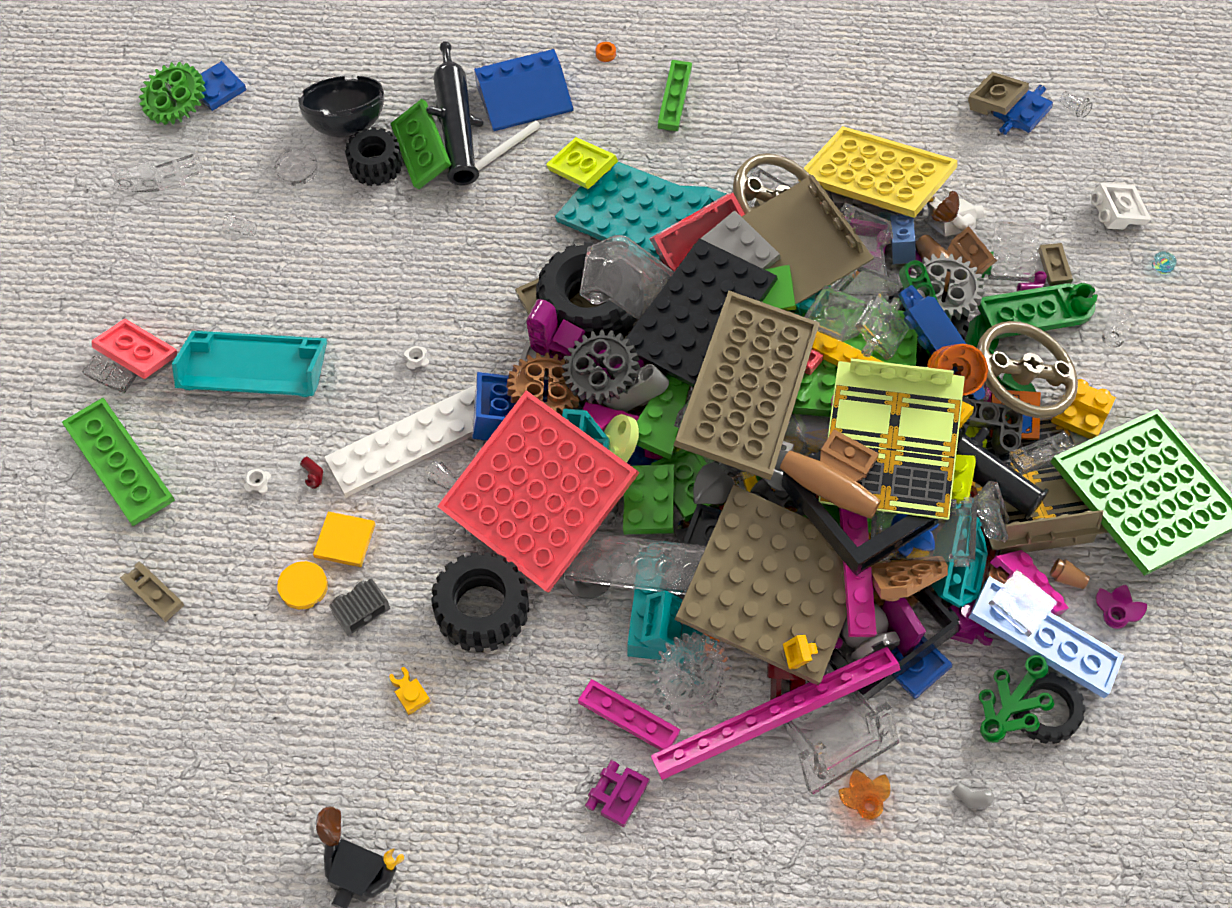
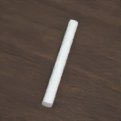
[475,120,540,170]

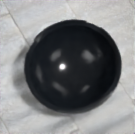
[298,76,384,137]

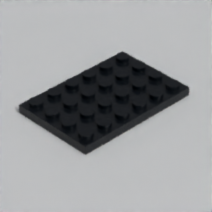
[625,238,778,387]

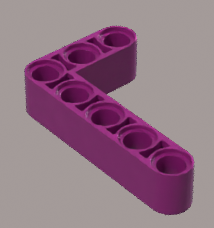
[526,299,645,380]

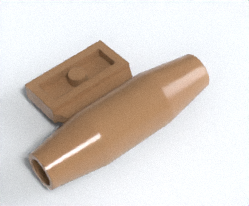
[915,226,997,299]
[780,429,881,519]

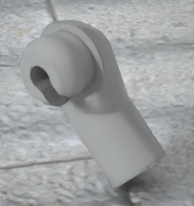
[952,783,994,809]

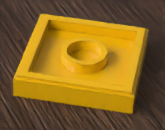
[313,511,376,567]

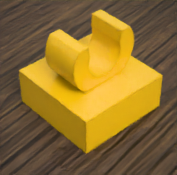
[783,635,818,669]

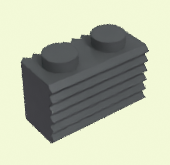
[329,579,390,636]

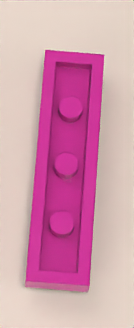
[578,679,681,751]

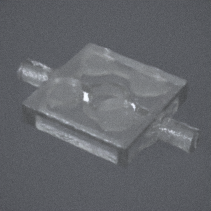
[854,293,910,360]

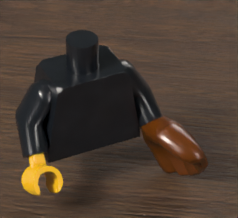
[316,806,404,908]

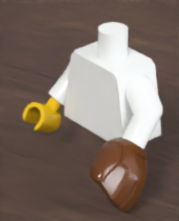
[927,191,985,236]

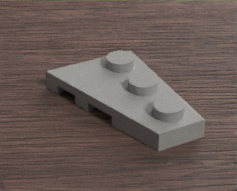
[701,210,781,269]

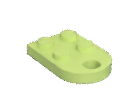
[604,414,639,463]

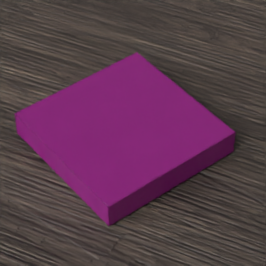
[881,597,926,657]

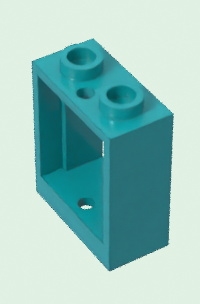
[641,590,704,664]

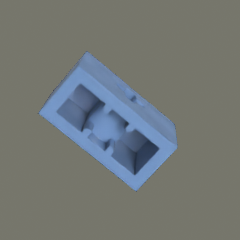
[891,214,916,264]

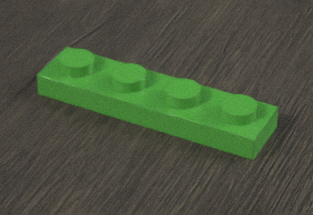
[658,60,692,131]

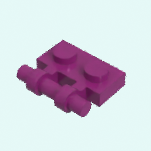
[585,760,650,828]

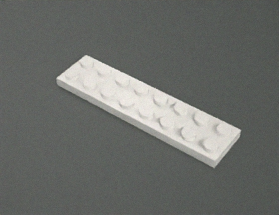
[324,385,476,498]

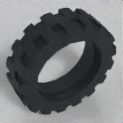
[1013,672,1086,744]

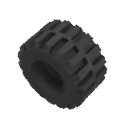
[345,127,402,186]

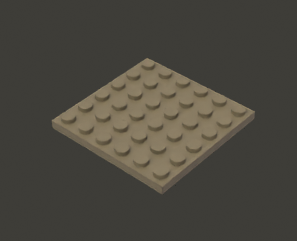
[674,485,847,685]

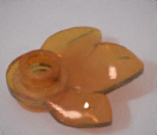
[838,769,891,820]

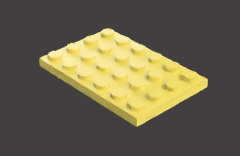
[798,126,958,218]

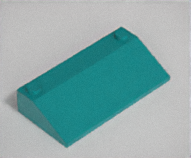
[172,331,327,397]

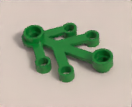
[979,655,1054,743]

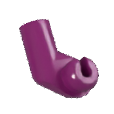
[1017,271,1047,291]

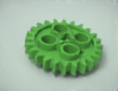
[139,62,206,125]

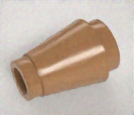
[1050,558,1090,589]

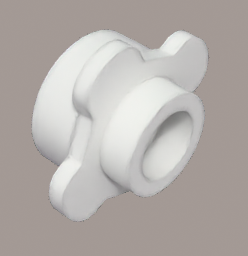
[404,346,429,370]
[244,469,271,493]

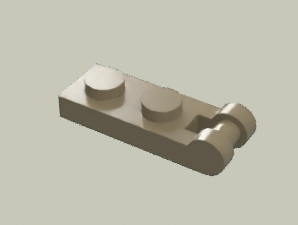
[120,561,185,623]

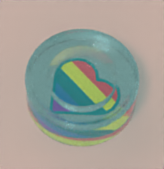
[1152,251,1177,274]

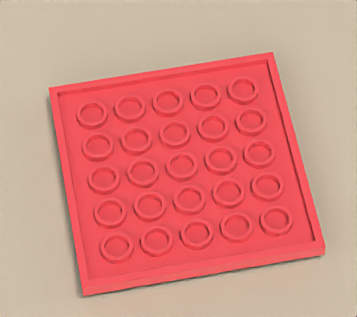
[437,390,639,593]

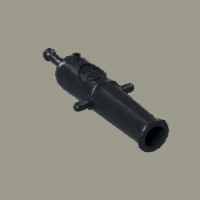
[426,41,484,186]
[956,427,1048,520]

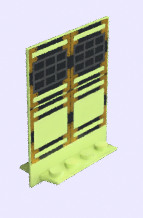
[819,358,965,520]

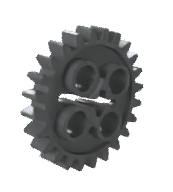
[562,330,640,405]

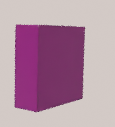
[552,319,585,349]

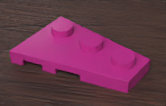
[990,550,1069,616]

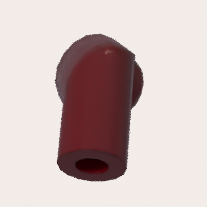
[300,456,323,489]

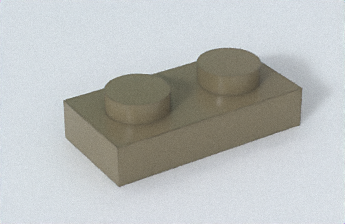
[1038,243,1073,286]

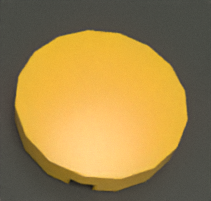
[277,561,328,610]

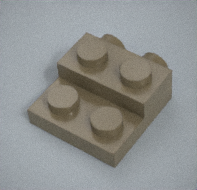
[968,72,1029,116]

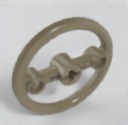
[733,154,810,214]
[977,321,1078,418]

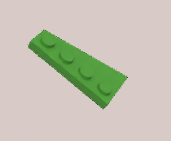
[637,374,690,460]

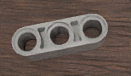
[602,364,669,412]

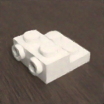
[1090,183,1151,230]

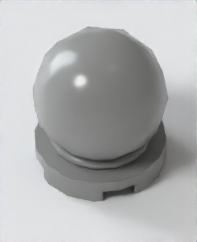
[840,603,900,662]

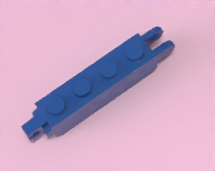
[898,285,986,400]

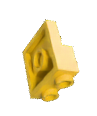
[1051,379,1116,439]

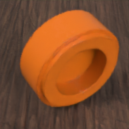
[595,42,616,62]

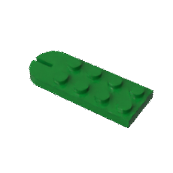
[977,283,1098,340]

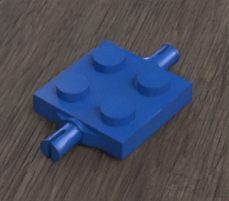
[993,85,1053,135]

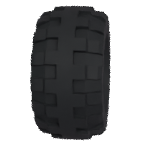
[536,242,642,339]

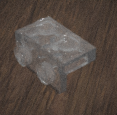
[973,481,1010,542]

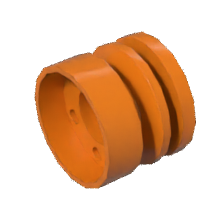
[927,343,988,396]

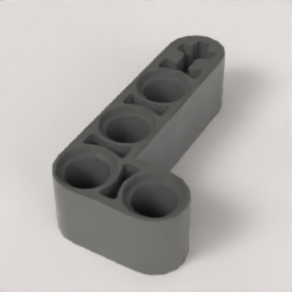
[962,398,1023,455]

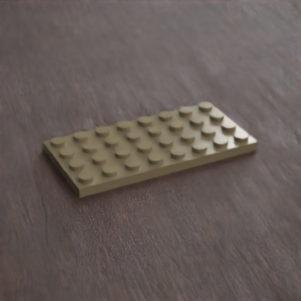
[673,291,820,480]

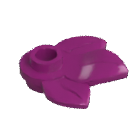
[1096,585,1147,629]

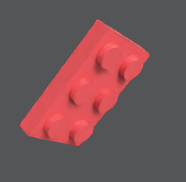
[92,319,177,379]

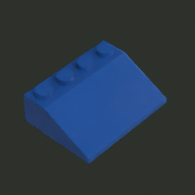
[474,49,574,132]
[472,372,548,441]

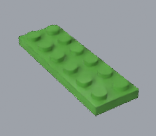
[62,398,175,526]

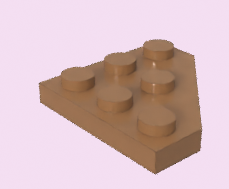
[871,557,948,601]

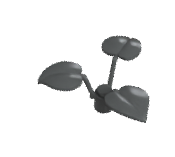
[693,450,789,505]

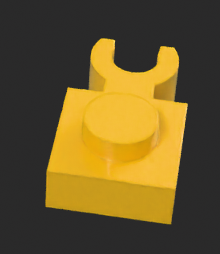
[389,667,431,715]

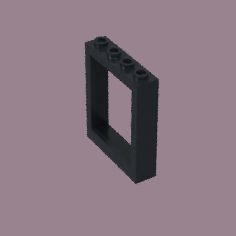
[781,451,939,575]
[828,551,960,704]

